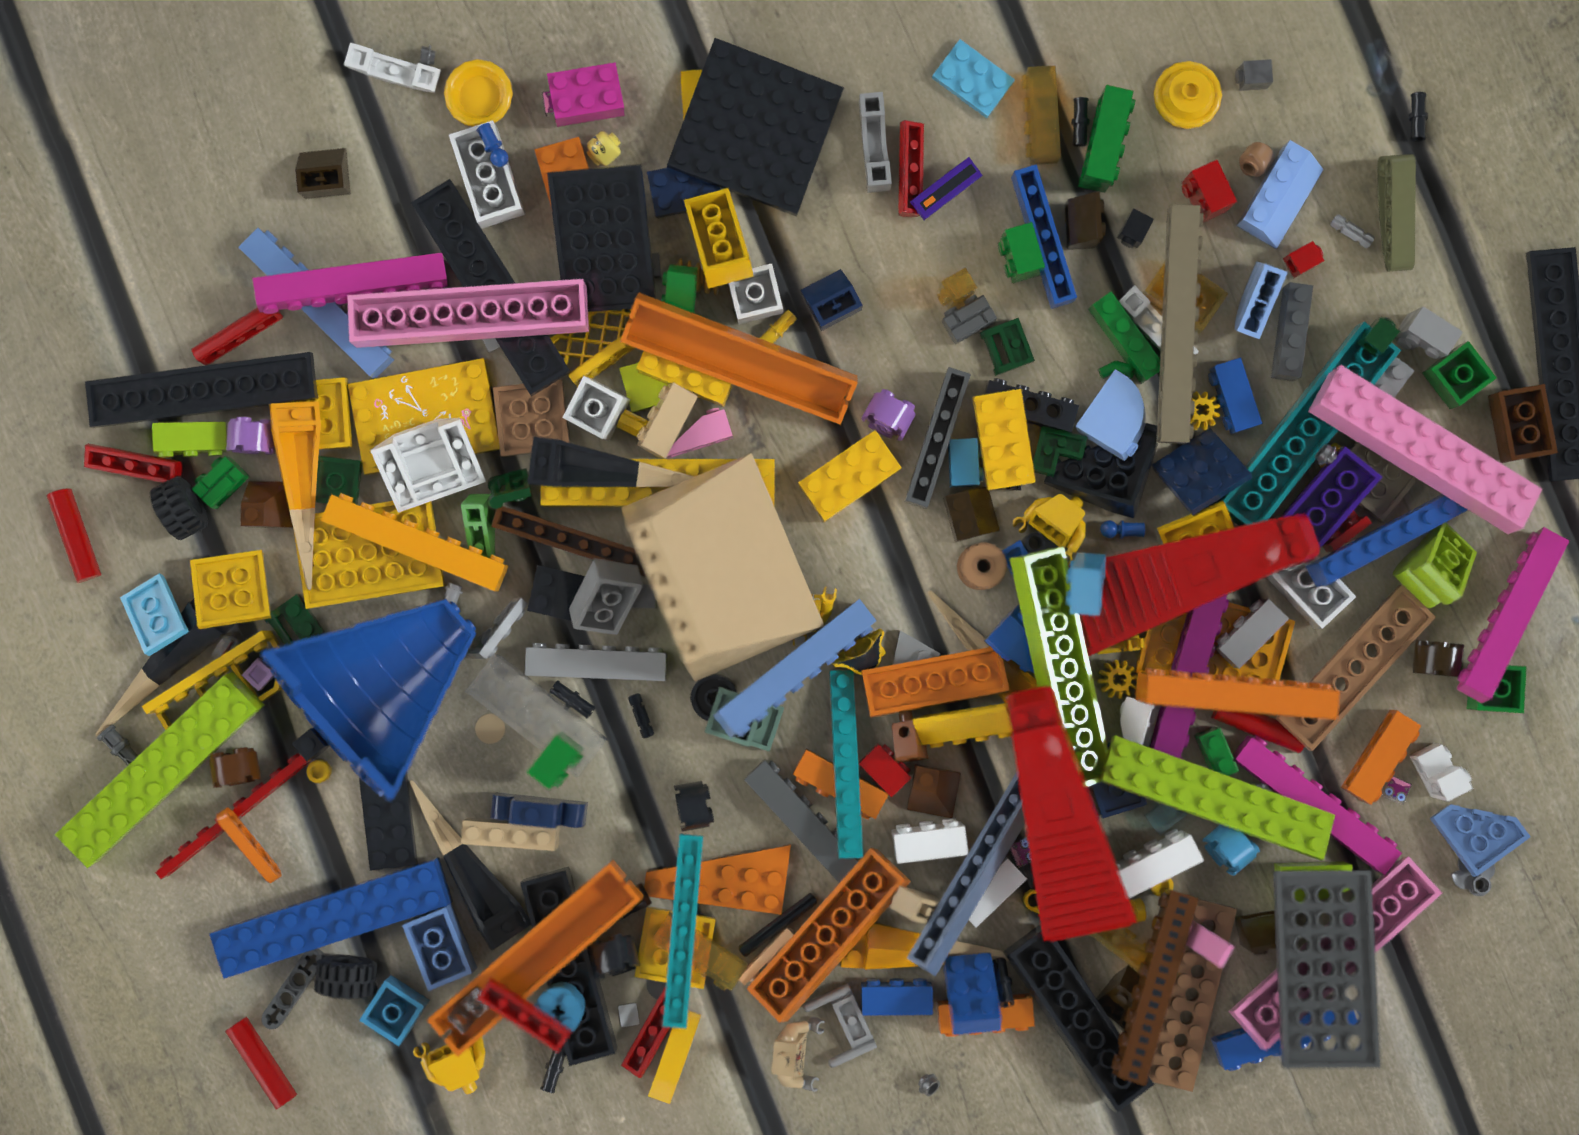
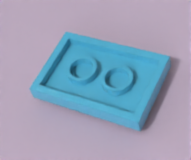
[932,39,1015,118]
[120,573,189,656]

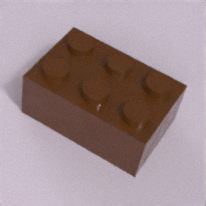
[1488,384,1558,463]

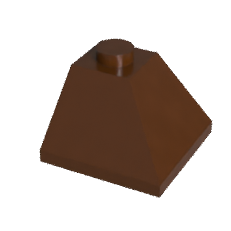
[241,481,293,528]
[907,764,961,818]

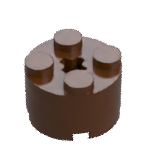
[208,747,261,788]

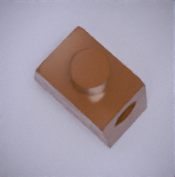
[892,710,929,763]

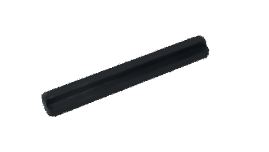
[738,893,817,957]

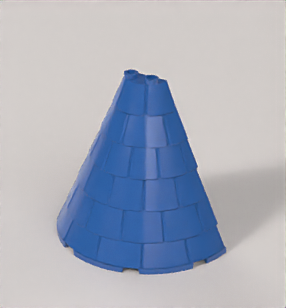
[261,599,476,801]

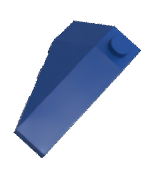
[985,604,1035,674]

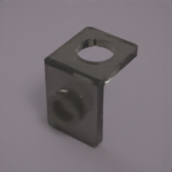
[447,987,490,1034]

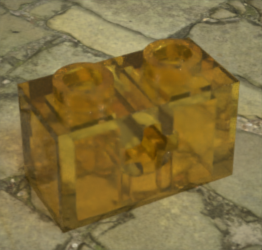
[937,267,977,309]

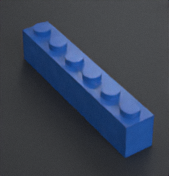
[1011,164,1077,309]
[1211,998,1357,1071]

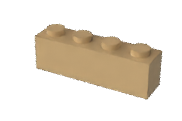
[461,817,560,851]

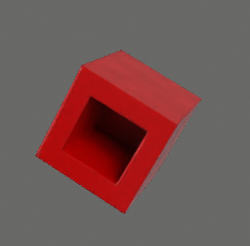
[1283,241,1325,278]

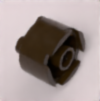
[1413,640,1465,677]

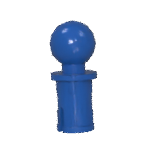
[477,123,509,167]
[1100,520,1145,539]

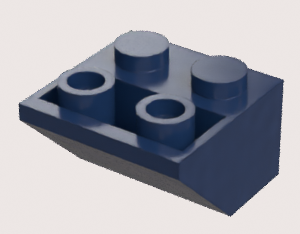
[800,269,863,331]

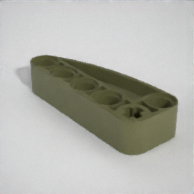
[1377,154,1416,272]

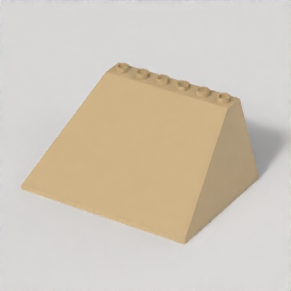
[621,453,824,681]

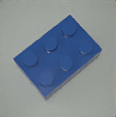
[944,953,1002,1035]

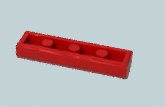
[898,120,924,217]
[191,307,283,366]
[84,443,182,483]
[46,488,102,583]
[1211,709,1305,754]
[477,977,572,1053]
[621,986,670,1078]
[225,1016,297,1110]

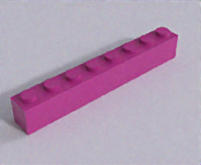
[252,253,448,314]
[1456,527,1569,703]
[1232,736,1402,875]

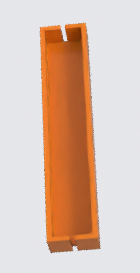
[620,292,858,425]
[427,860,644,1057]

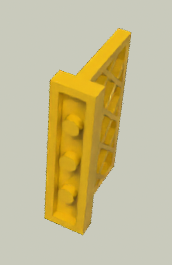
[550,309,635,388]

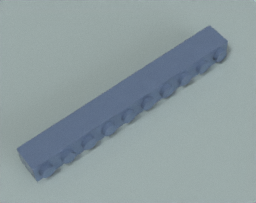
[907,772,1025,976]

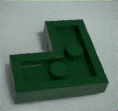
[1033,426,1088,477]

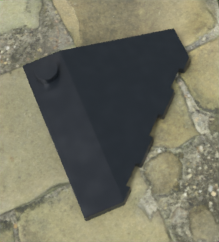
[1044,423,1158,518]

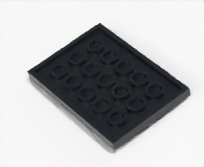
[547,164,656,312]

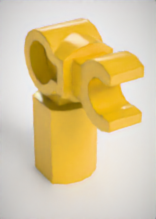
[1097,635,1145,654]

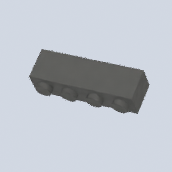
[1271,282,1313,381]

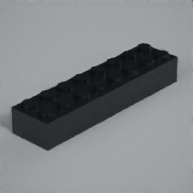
[520,867,618,1066]
[1003,925,1155,1113]

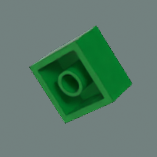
[998,222,1045,284]
[1422,341,1497,409]
[1466,665,1527,713]
[526,731,584,790]

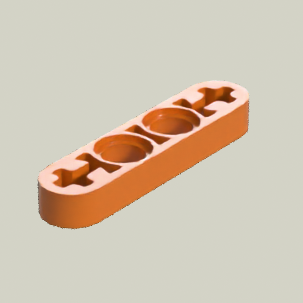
[216,807,282,883]

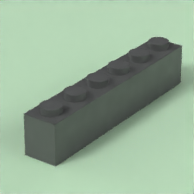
[904,367,971,509]
[744,759,859,883]

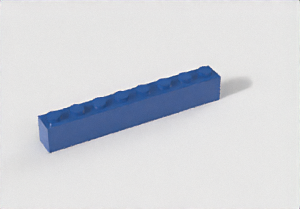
[1305,494,1468,587]

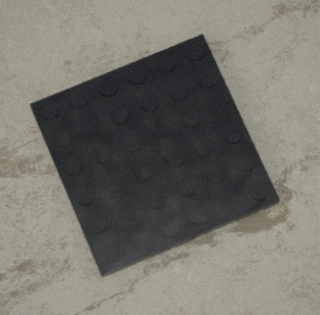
[667,38,844,217]

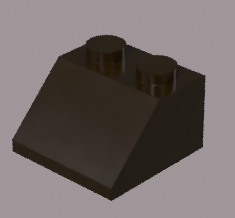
[943,487,1000,543]

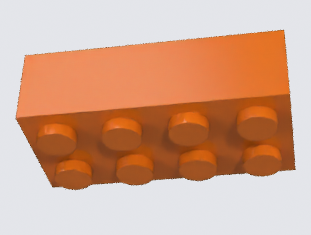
[534,137,589,209]

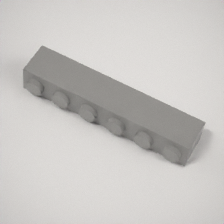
[525,643,668,681]

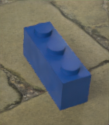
[1208,357,1263,435]
[861,978,933,1016]

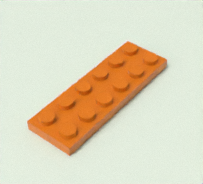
[862,647,1010,718]

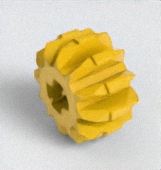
[1190,391,1220,431]
[1097,659,1137,699]

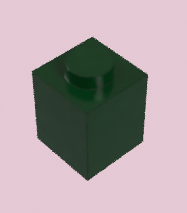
[1357,317,1400,357]

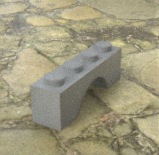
[859,92,892,193]

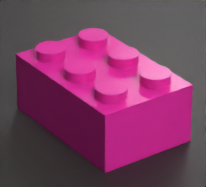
[547,62,625,127]

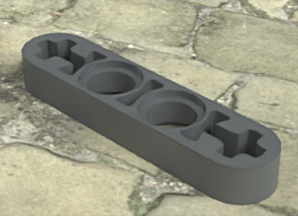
[261,948,325,1029]

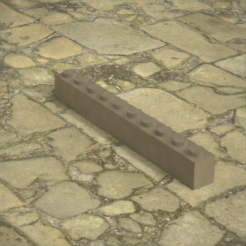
[1156,204,1204,444]

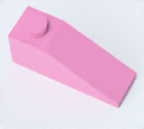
[667,407,733,459]
[1186,921,1234,968]

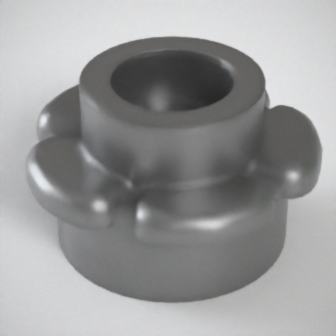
[420,45,436,66]
[1315,444,1337,465]
[918,1074,940,1096]

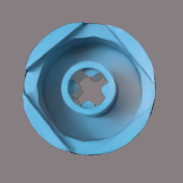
[1202,825,1260,876]
[535,982,585,1032]

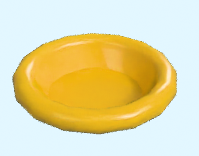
[444,59,513,127]
[1153,61,1222,129]

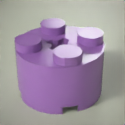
[861,389,916,441]
[226,417,275,455]

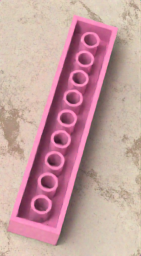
[347,279,589,348]
[1308,365,1542,534]
[1228,857,1442,1050]

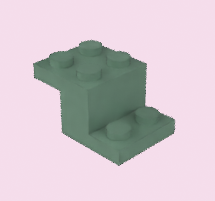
[704,687,785,752]

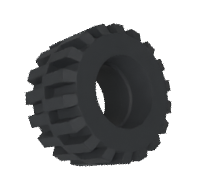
[150,476,208,540]
[314,955,377,999]

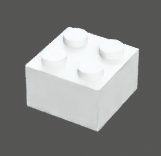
[729,264,783,324]
[562,376,631,440]

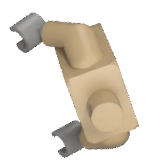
[771,1017,825,1092]

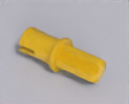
[760,310,797,343]

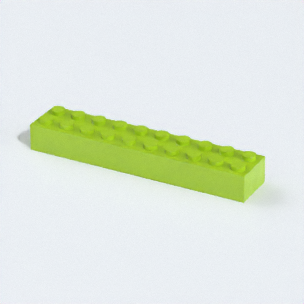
[1010,547,1108,786]
[55,672,265,869]

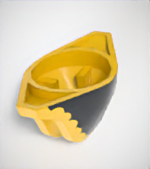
[831,628,886,675]

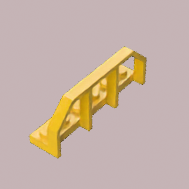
[142,631,282,730]

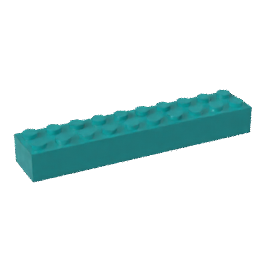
[1217,321,1401,527]

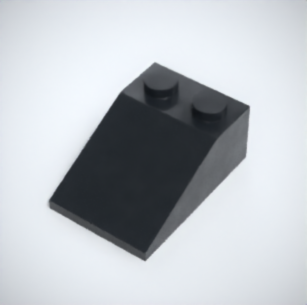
[527,565,585,621]

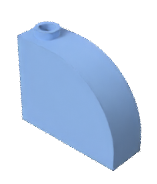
[1235,261,1288,339]
[1075,369,1146,461]

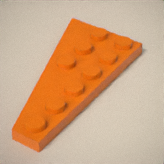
[644,844,791,915]

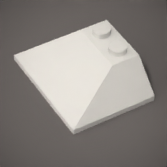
[371,418,486,513]

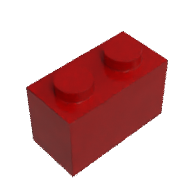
[858,743,911,798]

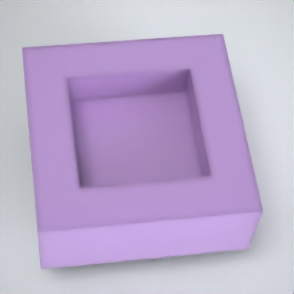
[242,658,274,691]

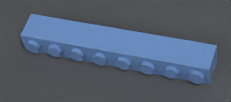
[239,228,394,379]
[713,599,877,738]

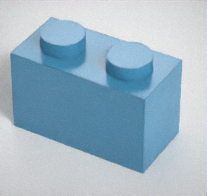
[948,438,984,488]

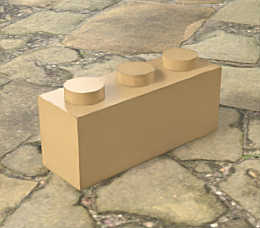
[636,383,698,459]
[890,886,941,924]

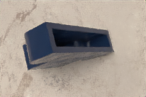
[490,792,588,829]

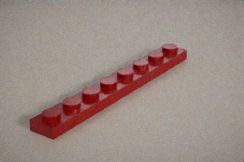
[155,753,313,879]

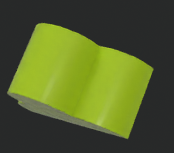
[1393,522,1477,608]

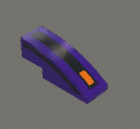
[910,157,983,220]

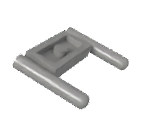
[803,983,877,1068]

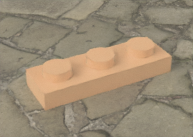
[738,925,794,986]

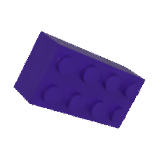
[1279,447,1382,548]

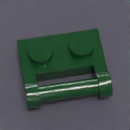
[979,318,1035,376]
[488,468,531,509]
[264,594,325,646]

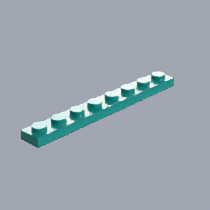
[829,670,863,859]
[663,834,703,1029]

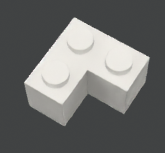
[1410,743,1473,801]

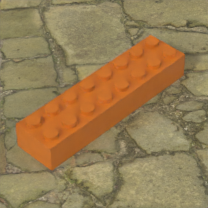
[1135,668,1340,720]
[747,848,911,1023]

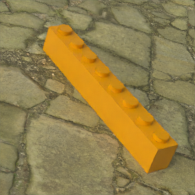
[321,493,509,592]

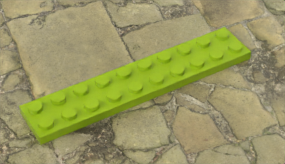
[1100,735,1335,860]

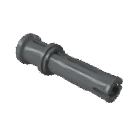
[97,724,139,766]

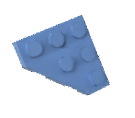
[1430,804,1531,877]

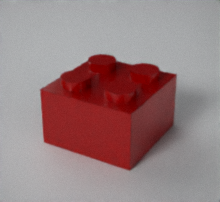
[1182,159,1237,223]

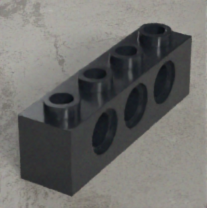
[984,378,1079,433]

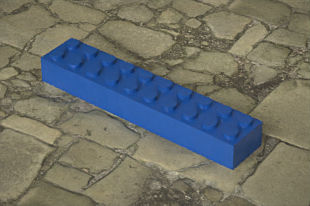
[209,857,453,979]

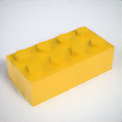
[684,188,754,289]
[972,389,1036,490]
[798,430,902,523]

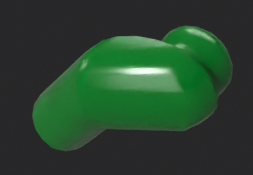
[1098,361,1134,379]

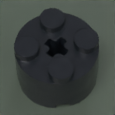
[690,674,738,721]
[674,781,714,832]
[588,933,641,979]

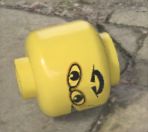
[586,131,621,166]

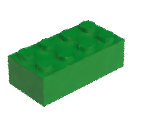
[1078,85,1136,193]

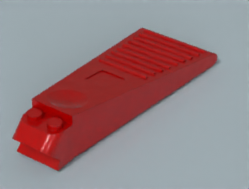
[1068,513,1320,657]
[1006,686,1138,942]

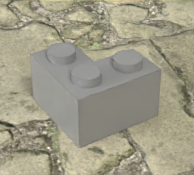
[1395,306,1463,359]

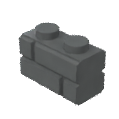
[942,295,997,345]

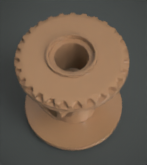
[957,543,1007,590]

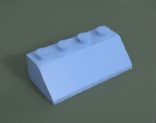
[1236,140,1324,249]

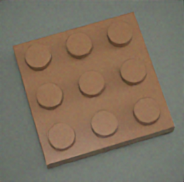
[493,379,570,457]

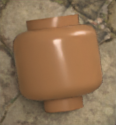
[1239,142,1274,177]

